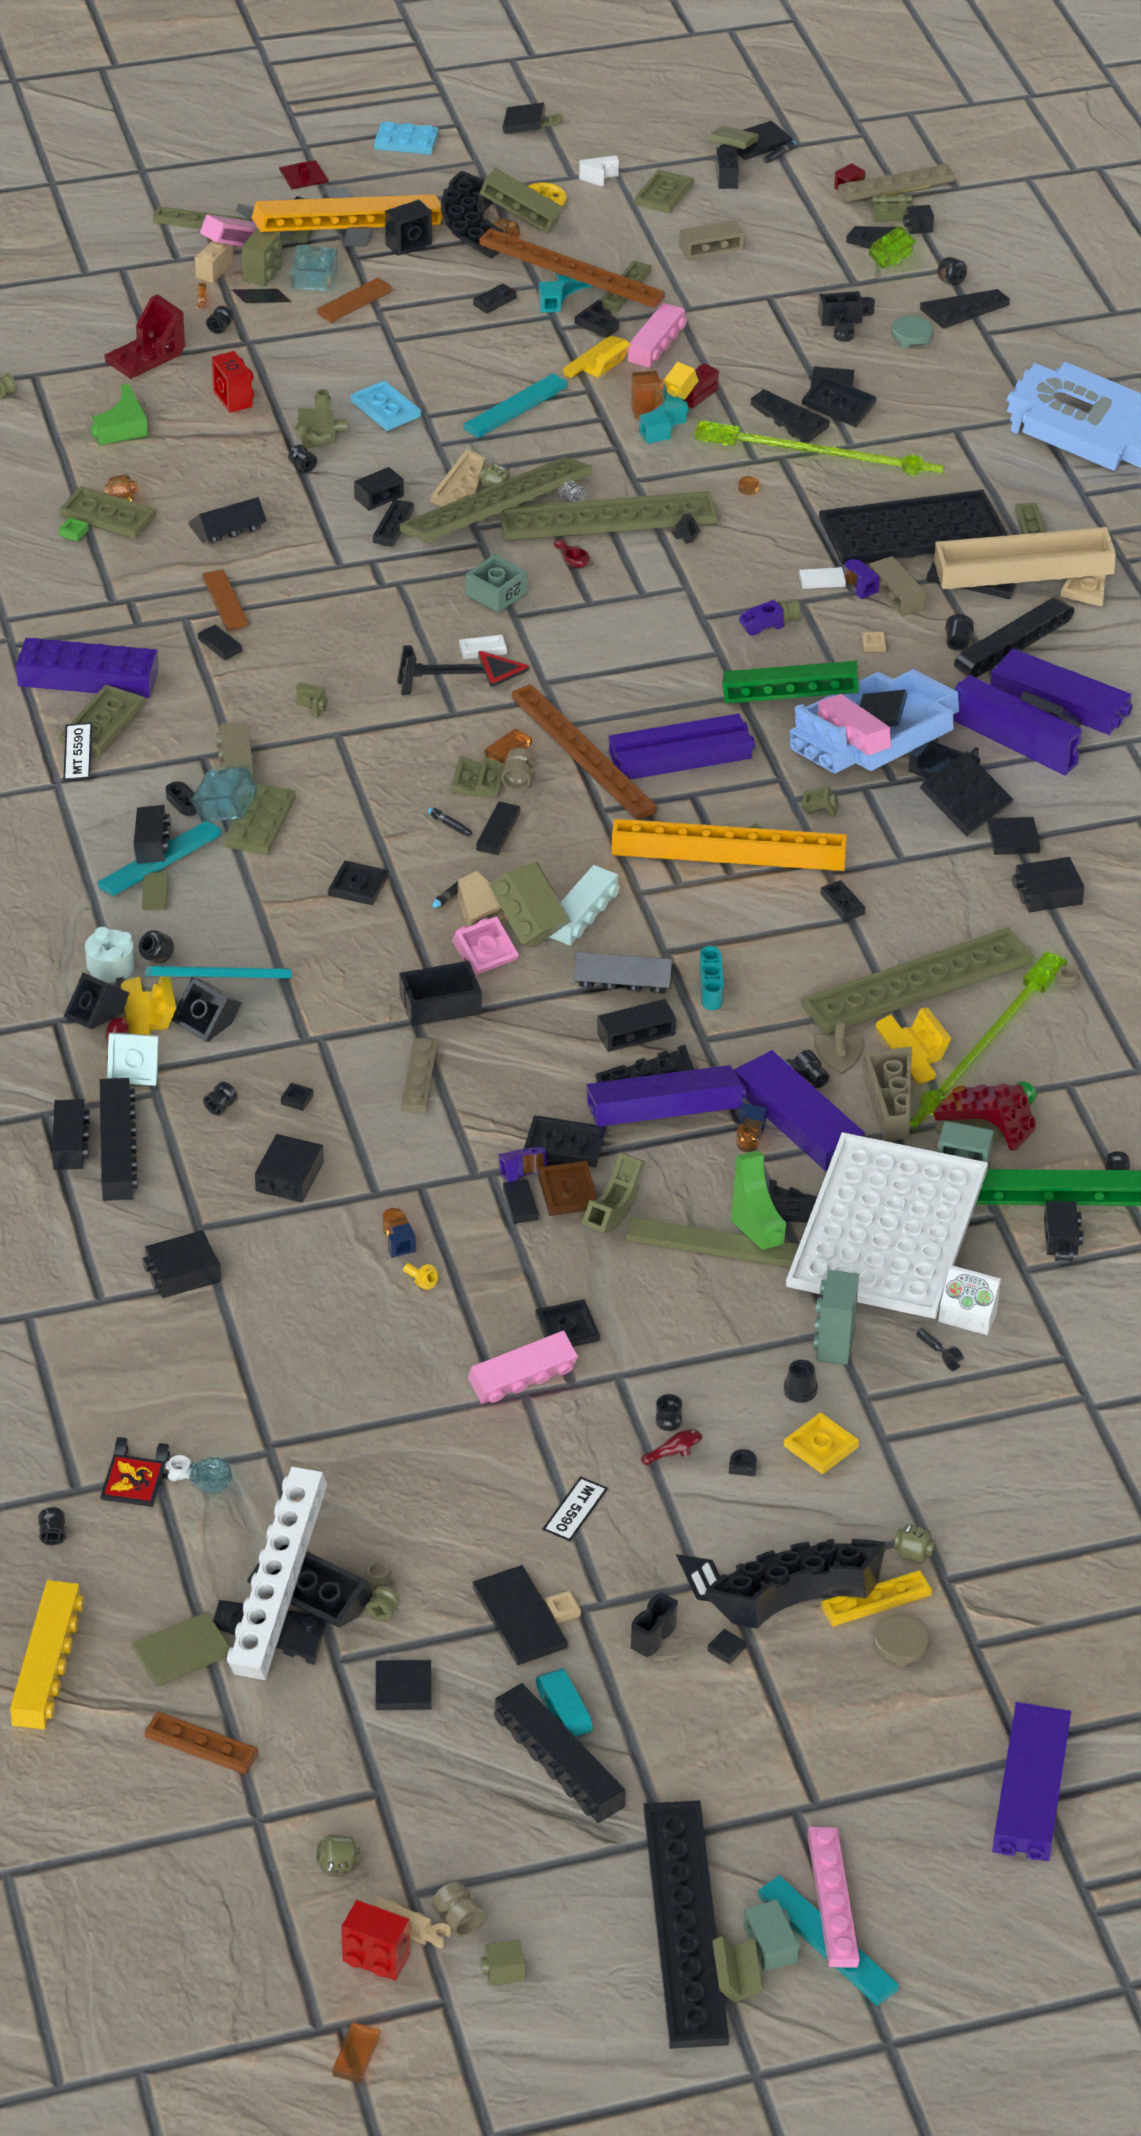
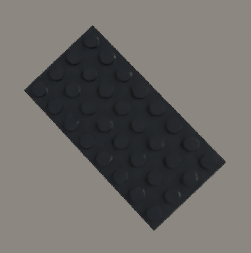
[819,489,1009,565]

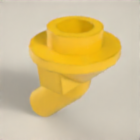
[403,1262,438,1290]

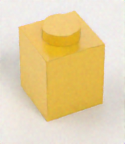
[664,361,698,399]

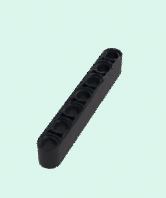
[954,596,1075,678]

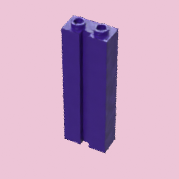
[990,649,1133,735]
[953,675,1082,776]
[608,713,755,780]
[734,1050,865,1171]
[586,1065,746,1127]
[992,1702,1071,1861]

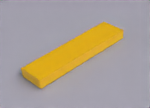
[821,1570,932,1627]

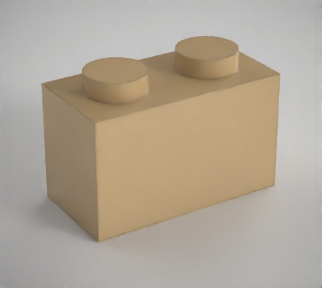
[195,240,234,283]

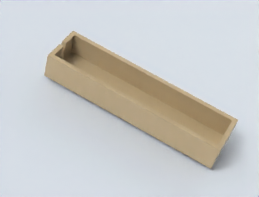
[934,527,1116,589]

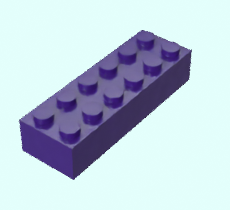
[16,638,159,698]

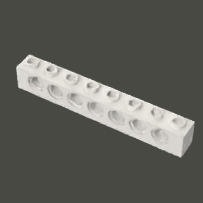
[227,1467,327,1681]

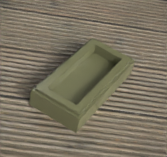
[142,872,168,909]

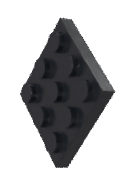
[919,751,1014,837]

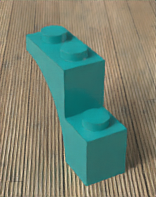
[538,265,597,313]
[639,384,689,444]

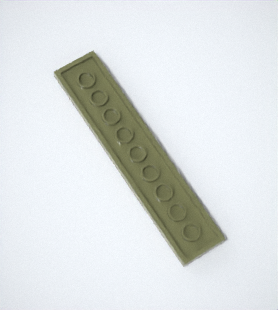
[399,457,593,542]
[499,491,717,540]
[801,927,1033,1035]

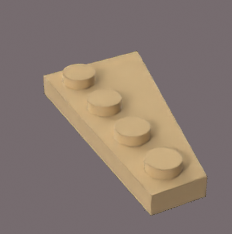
[430,449,485,507]
[1061,575,1106,607]

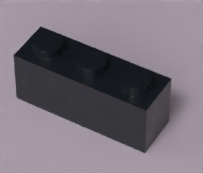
[134,805,171,864]
[597,999,676,1052]
[52,1099,90,1170]

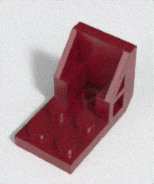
[104,294,185,379]

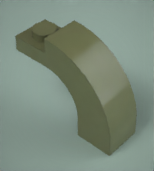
[581,1153,645,1233]

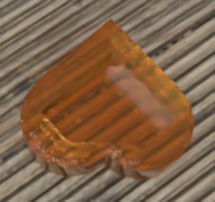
[196,283,207,308]

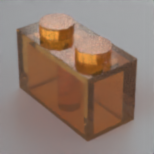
[631,370,664,419]

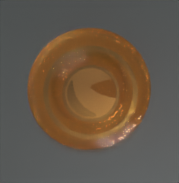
[738,476,760,495]

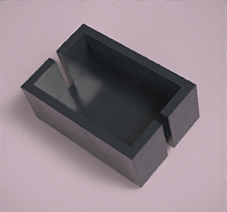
[399,961,482,1026]

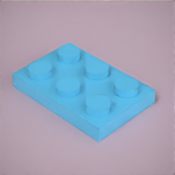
[374,121,438,155]
[350,380,421,431]

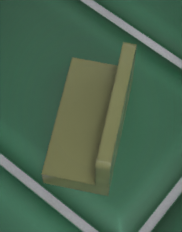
[712,1936,765,2003]

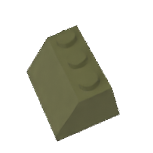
[489,862,571,947]

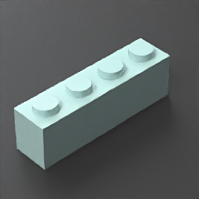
[550,865,620,946]

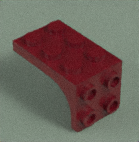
[933,1083,1036,1151]

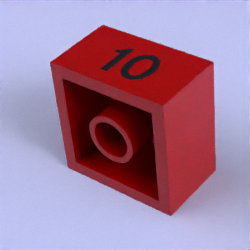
[211,351,254,413]
[341,1900,410,1981]

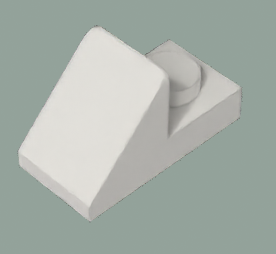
[579,155,619,186]

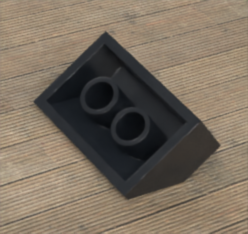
[188,497,267,544]

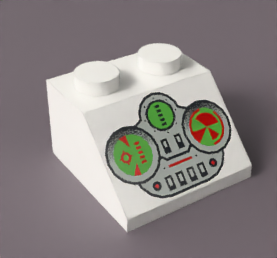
[938,1265,1001,1335]

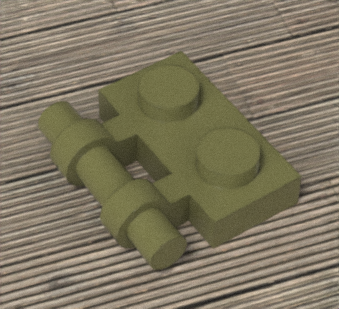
[872,194,913,221]

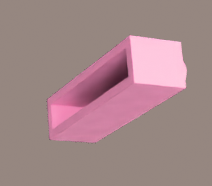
[200,214,257,246]
[628,303,687,368]
[817,694,891,756]
[468,1331,578,1404]

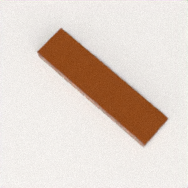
[317,278,391,323]
[202,569,248,631]
[145,1711,258,1775]

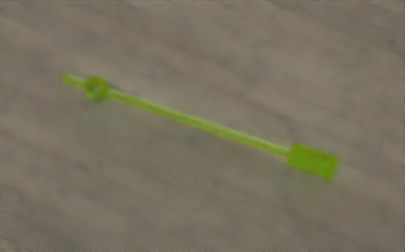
[694,420,945,475]
[910,951,1067,1128]

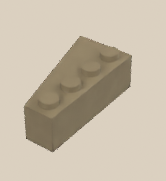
[863,1047,912,1142]

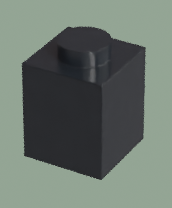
[903,205,934,234]

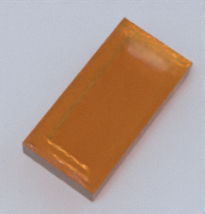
[485,728,532,764]
[332,2022,380,2084]

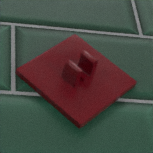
[279,160,329,190]

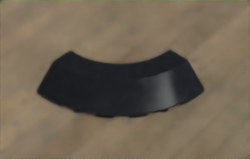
[441,170,504,259]
[705,1539,886,1629]

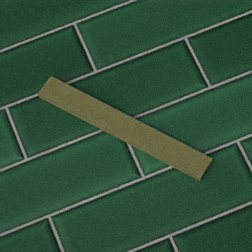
[153,206,312,243]
[626,1217,799,1268]

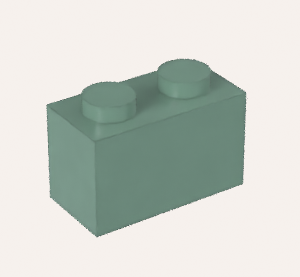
[743,1899,801,1972]

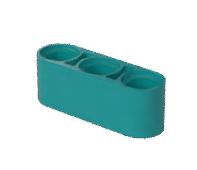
[699,946,724,1010]
[536,1668,593,1738]

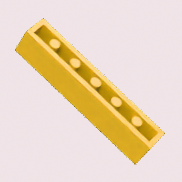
[10,1580,84,1730]

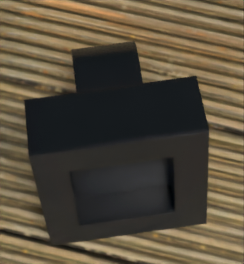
[672,513,700,544]

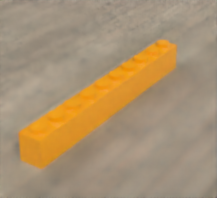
[252,194,442,232]
[612,819,847,871]

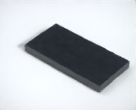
[472,1565,568,1665]

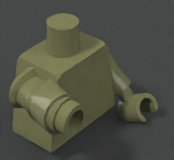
[295,389,347,449]

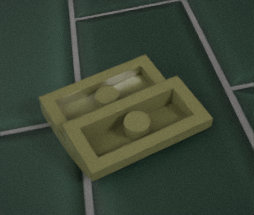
[450,756,505,797]

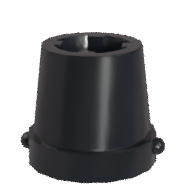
[945,614,974,651]
[784,1359,818,1403]

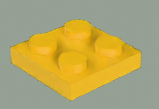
[784,1412,859,1475]

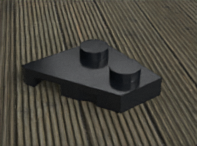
[846,226,899,253]
[574,299,619,338]
[769,1179,817,1223]

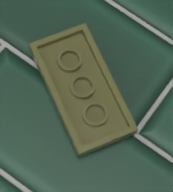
[59,486,156,538]
[60,684,145,755]
[223,782,296,855]

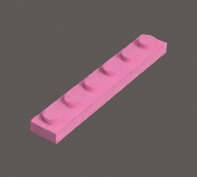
[807,1827,859,1968]

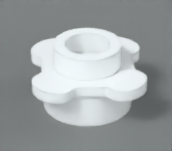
[165,1455,194,1481]

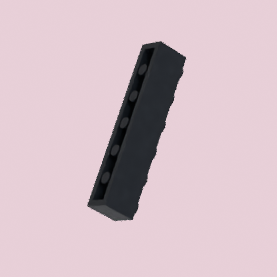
[100,1078,138,1201]
[494,1683,626,1823]

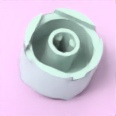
[85,927,135,983]

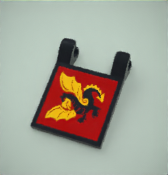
[100,1437,170,1507]

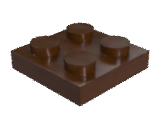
[537,1161,597,1216]

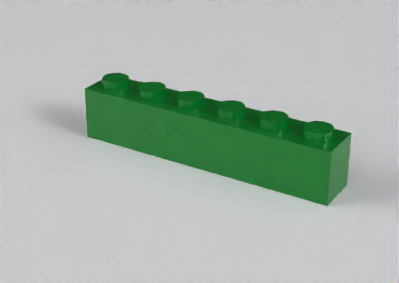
[722,660,860,704]

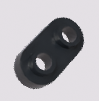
[165,781,201,816]

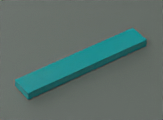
[464,373,568,438]
[97,821,222,896]
[145,966,292,979]
[758,1875,899,2006]

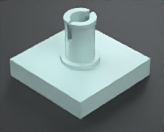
[107,1032,159,1086]

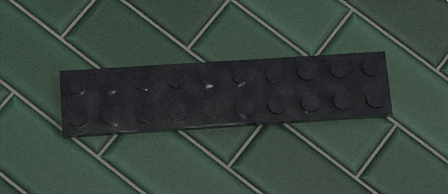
[643,1800,729,2049]

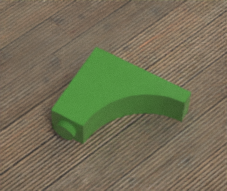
[90,384,148,445]
[731,1150,786,1250]

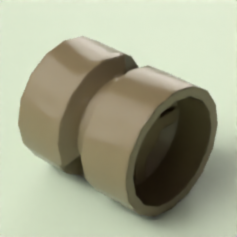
[501,748,536,791]
[432,1881,486,1937]

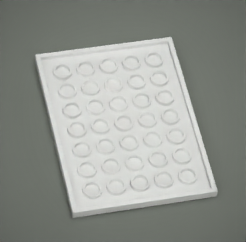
[786,1132,988,1319]

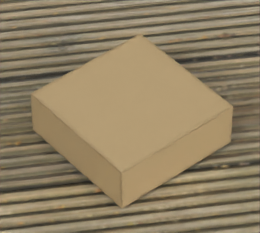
[861,632,886,652]
[545,1591,581,1623]

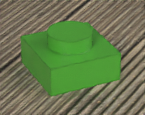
[59,517,89,542]

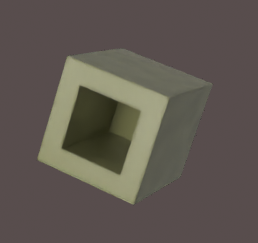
[480,1939,525,1986]

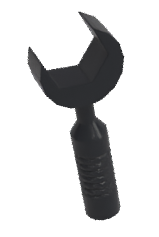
[916,1328,964,1371]

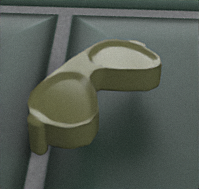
[542,114,563,127]

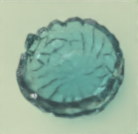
[189,1457,232,1493]

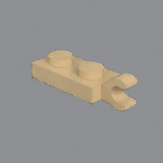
[374,1897,452,1948]

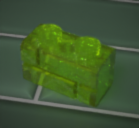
[868,226,916,269]

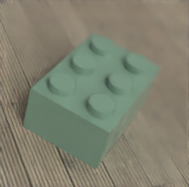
[813,1270,859,1365]

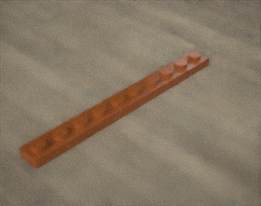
[480,228,665,308]
[512,684,657,820]

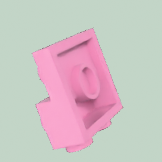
[452,916,519,975]

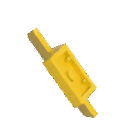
[563,336,631,378]
[121,977,176,1035]
[876,1008,951,1084]

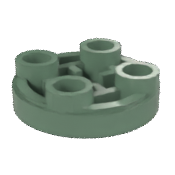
[891,316,932,348]

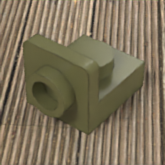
[296,682,328,718]
[801,785,839,817]

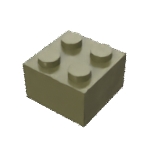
[242,227,283,286]

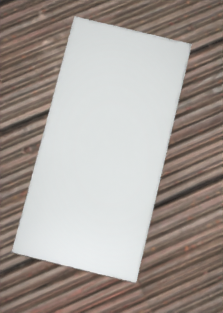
[799,567,845,589]
[459,635,507,660]

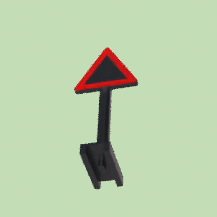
[397,645,529,695]

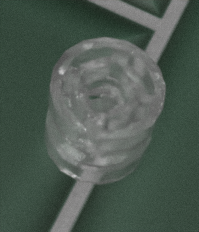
[558,479,588,502]

